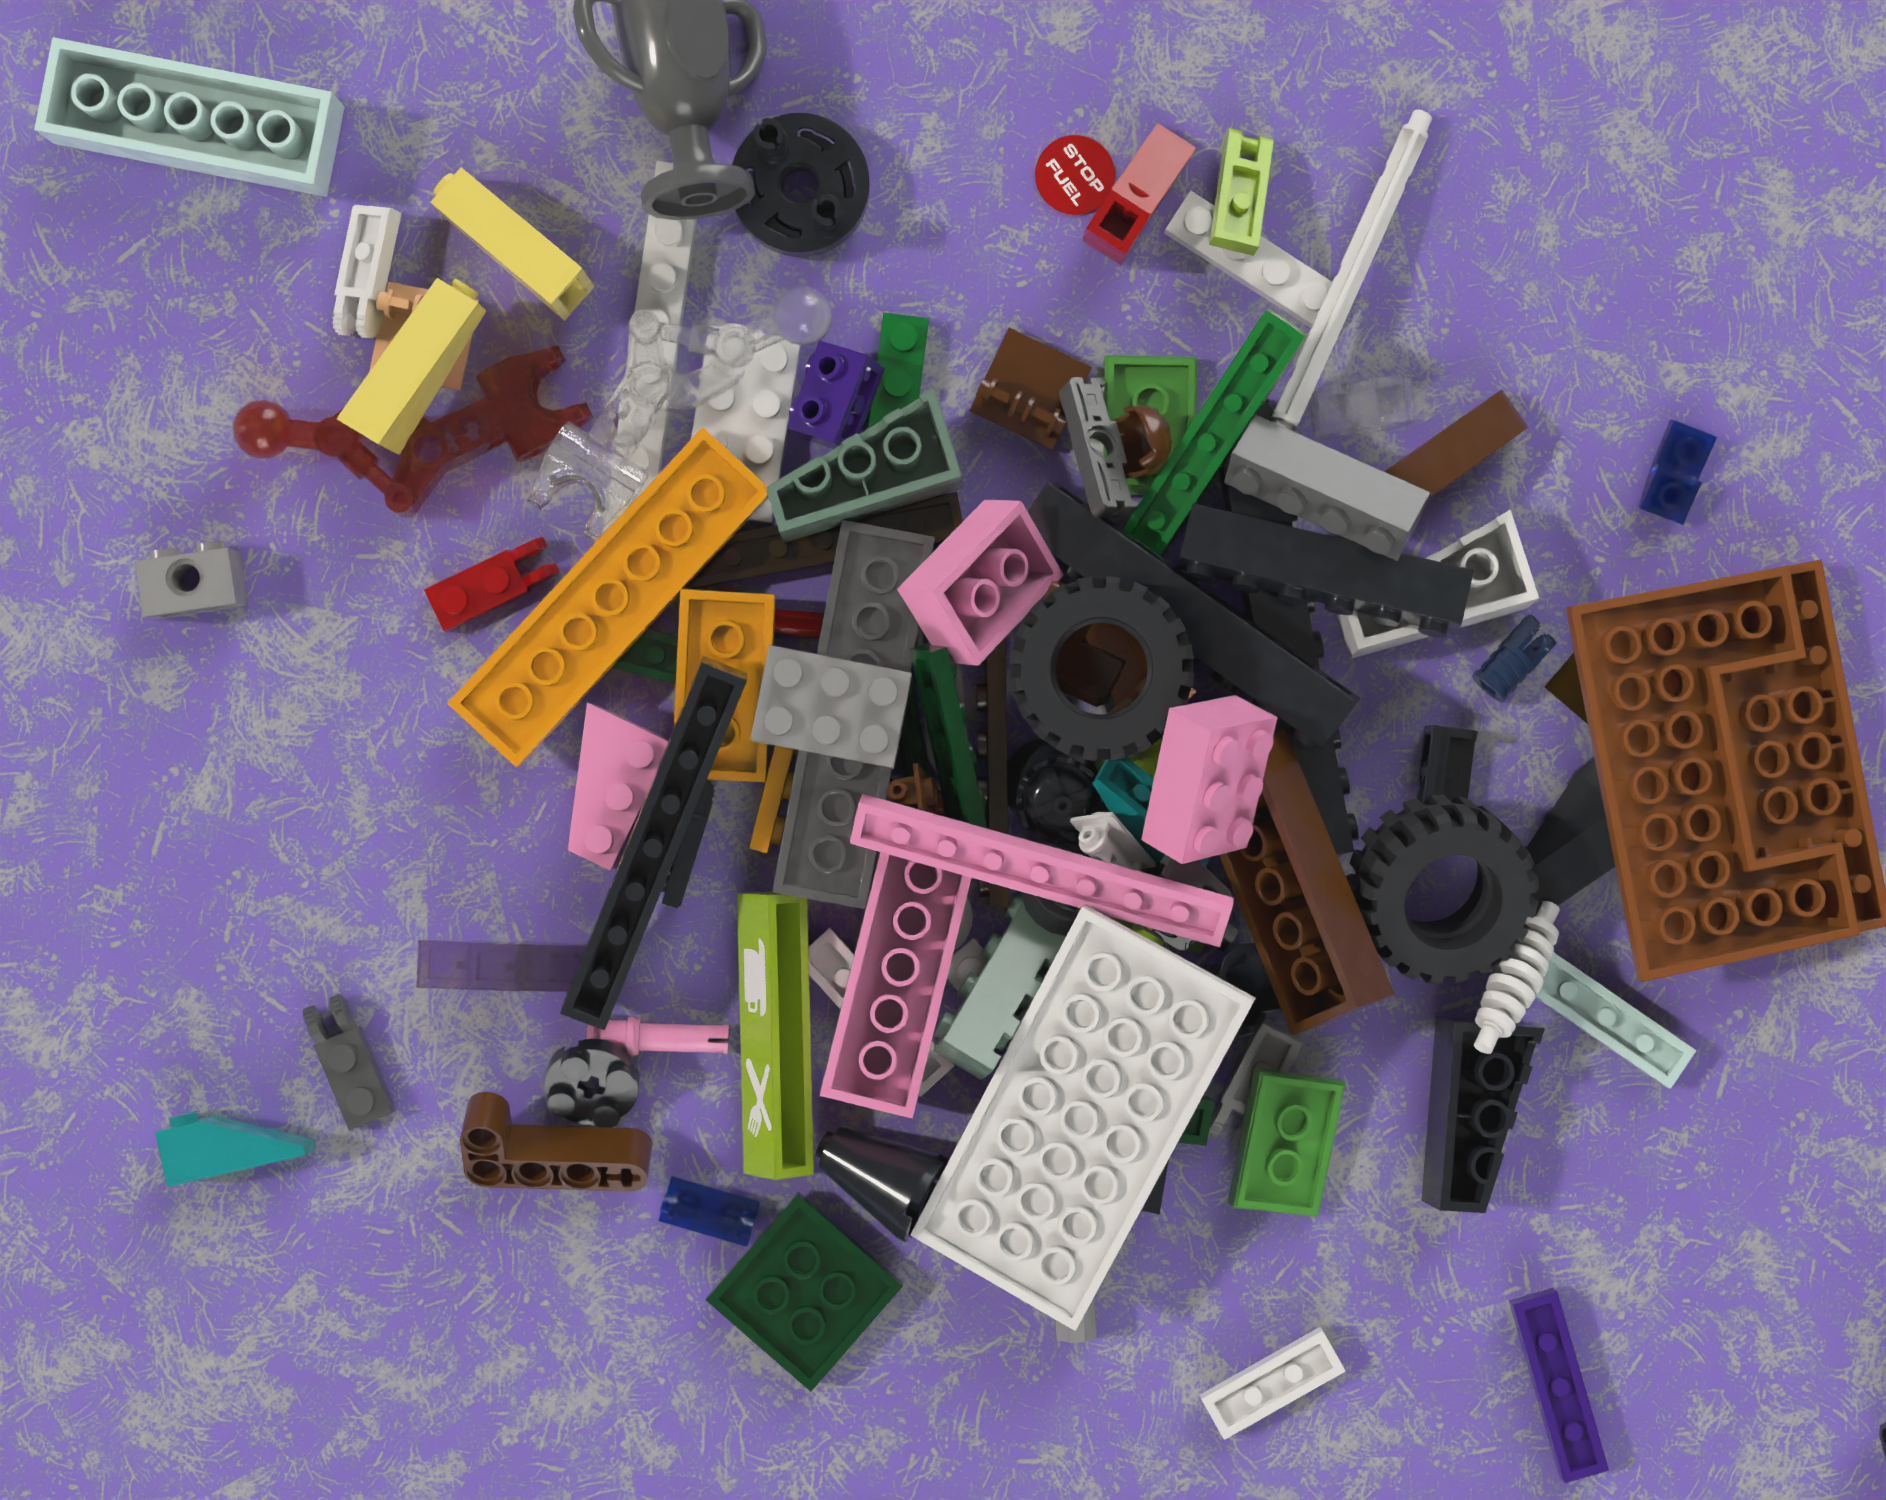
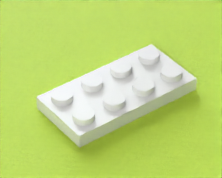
[691,325,802,525]

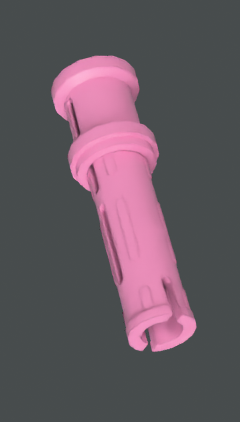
[587,1016,729,1058]

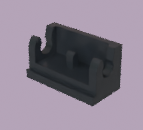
[1416,725,1478,804]

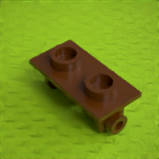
[886,763,947,817]

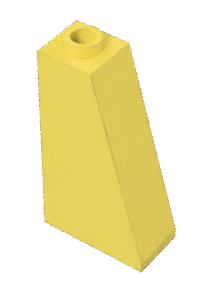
[430,167,595,321]
[337,278,486,455]

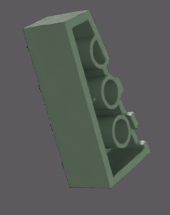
[766,387,962,543]

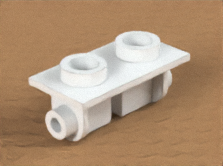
[1070,812,1156,872]

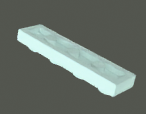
[1535,952,1696,1089]

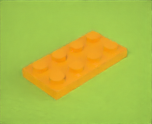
[674,589,776,782]

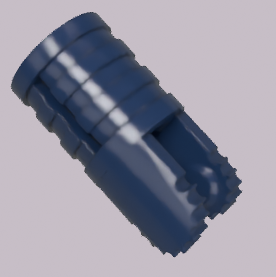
[1472,614,1557,703]

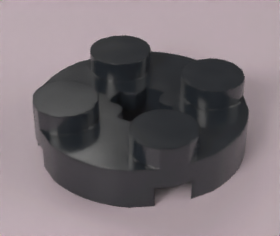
[544,1038,640,1127]

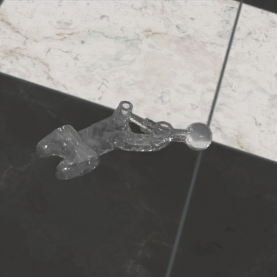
[527,286,833,543]

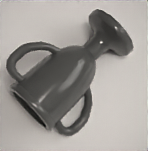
[573,0,766,220]

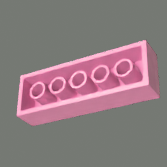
[820,852,971,1119]

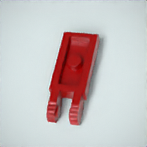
[424,537,560,632]

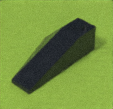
[1525,756,1615,916]

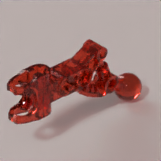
[233,345,594,518]

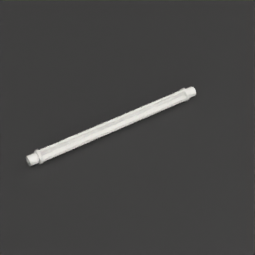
[1271,110,1432,431]

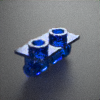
[658,1176,760,1247]

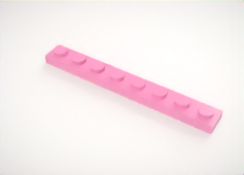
[850,794,1234,947]

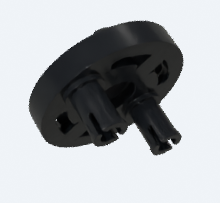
[732,113,870,257]

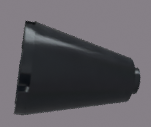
[815,1127,950,1243]

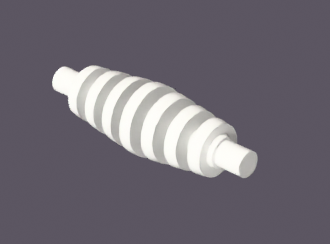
[1474,901,1560,1054]

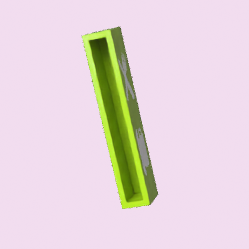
[737,891,814,1180]

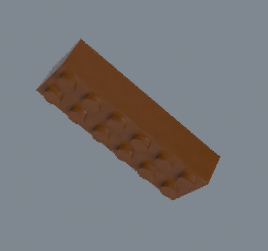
[1219,729,1395,1035]

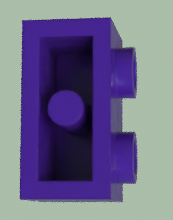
[786,340,885,449]

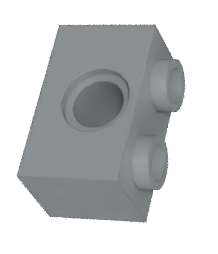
[135,541,249,620]

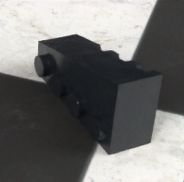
[1421,1016,1545,1213]

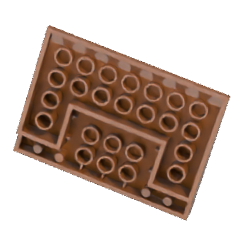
[1566,559,1886,982]

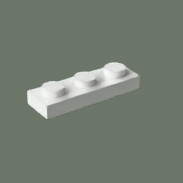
[1200,1327,1346,1440]

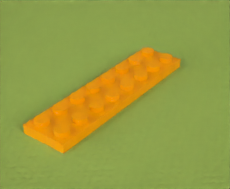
[447,427,769,767]

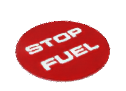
[1035,135,1115,215]

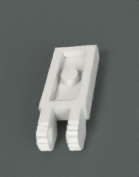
[332,205,402,339]

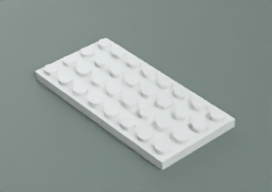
[910,905,1256,1331]

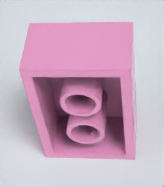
[897,500,1063,666]
[1141,695,1277,864]

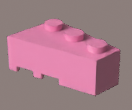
[568,702,669,871]

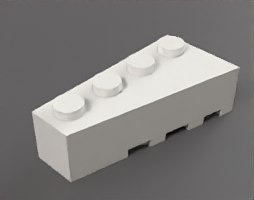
[1336,509,1539,659]

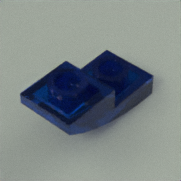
[1638,419,1717,525]

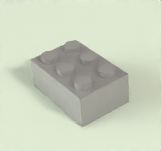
[750,645,912,769]

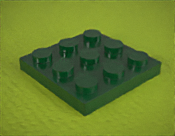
[706,1191,903,1392]

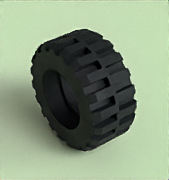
[1009,576,1194,761]
[1346,795,1539,984]

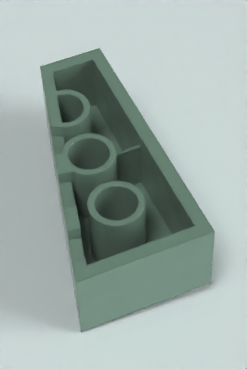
[933,892,1076,1080]

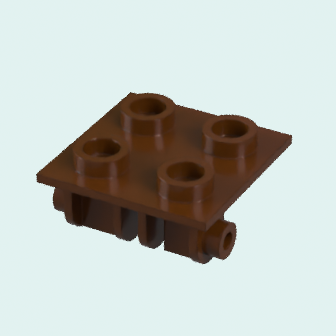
[969,327,1092,451]

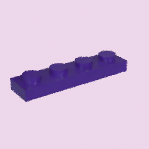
[1509,1288,1609,1483]

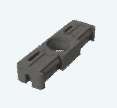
[1059,377,1138,518]

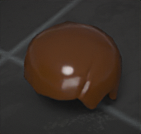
[1112,405,1172,479]

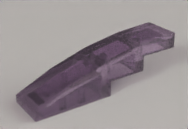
[416,939,586,992]

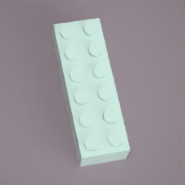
[34,37,345,197]

